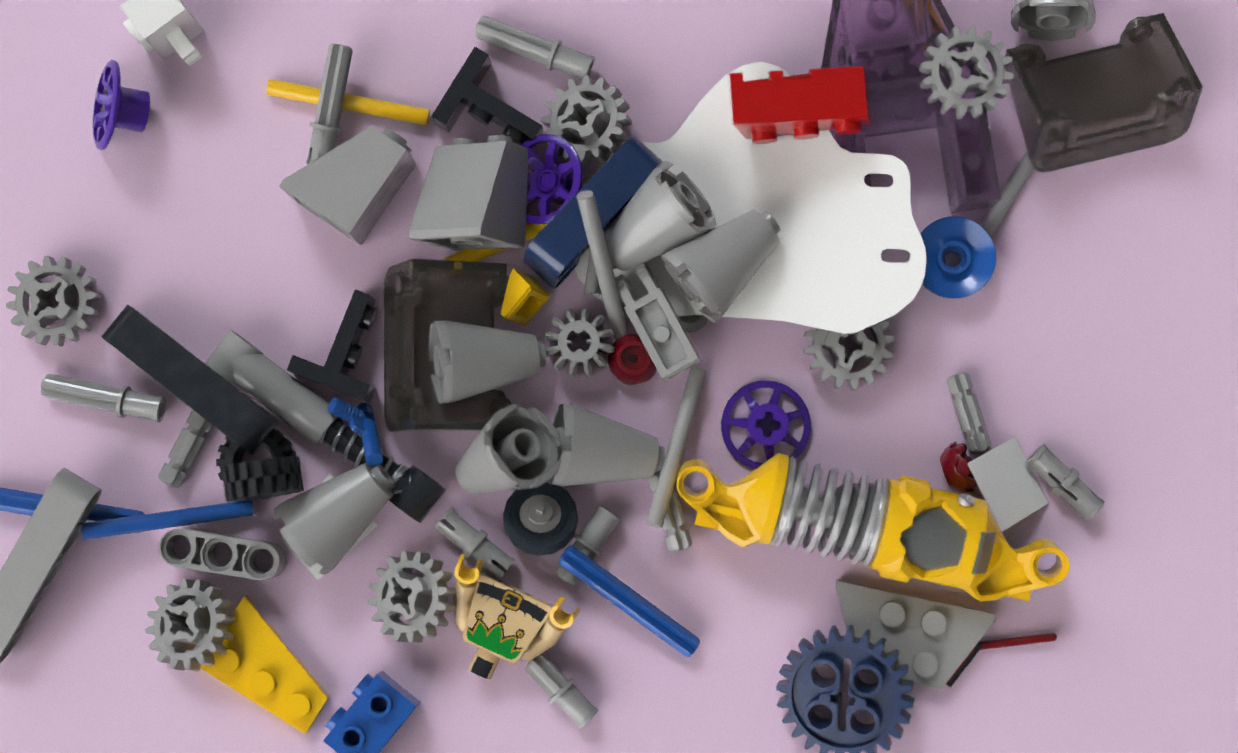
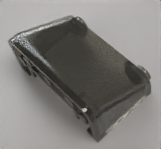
[1005,13,1203,172]
[384,258,512,432]

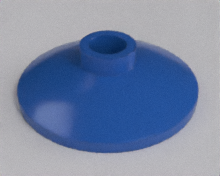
[920,216,996,299]

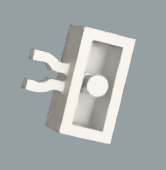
[120,0,204,67]

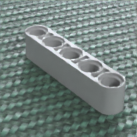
[0,468,102,663]

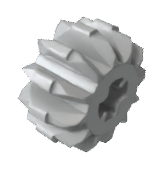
[544,308,614,378]

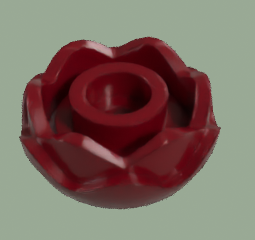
[608,333,657,385]
[940,441,978,493]

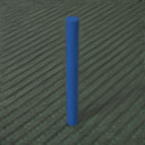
[81,500,254,540]

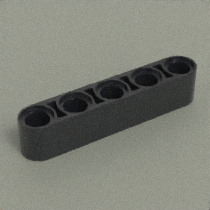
[101,304,279,455]

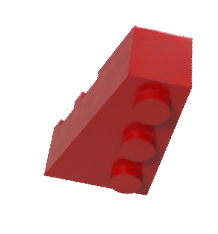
[729,66,871,144]

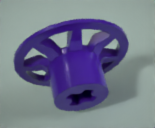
[92,60,150,150]
[521,134,583,225]
[721,381,811,469]

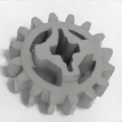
[919,25,1014,120]
[541,75,632,167]
[6,256,101,347]
[803,320,894,390]
[368,551,456,643]
[145,579,236,672]

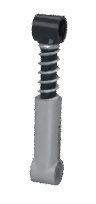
[205,329,446,523]

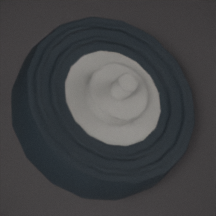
[503,482,578,556]

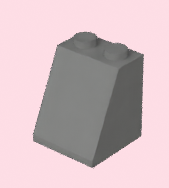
[279,126,416,245]
[409,135,528,251]

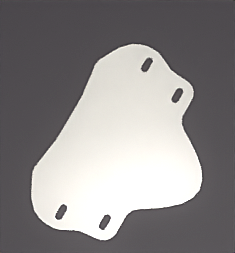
[575,61,926,334]

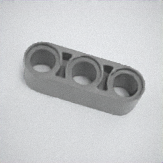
[159,528,287,580]

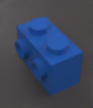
[323,671,420,753]

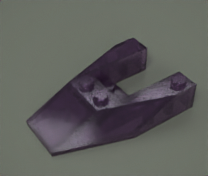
[821,0,1001,213]

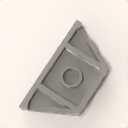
[835,580,996,689]

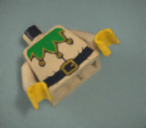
[452,554,580,680]

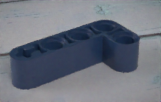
[523,135,663,289]

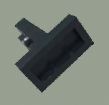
[431,47,544,147]
[287,289,378,403]

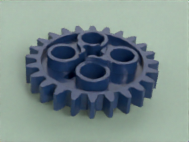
[776,625,915,753]

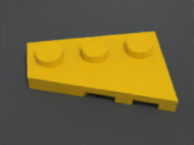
[200,595,330,734]

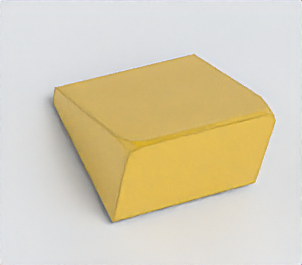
[500,268,551,326]

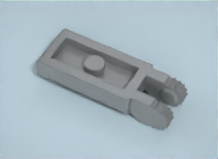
[615,262,702,381]

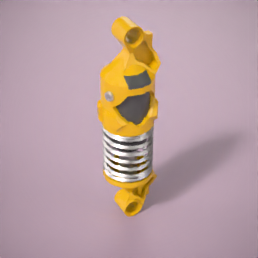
[677,453,1070,602]

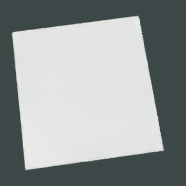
[967,437,1049,532]

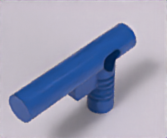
[327,397,383,467]

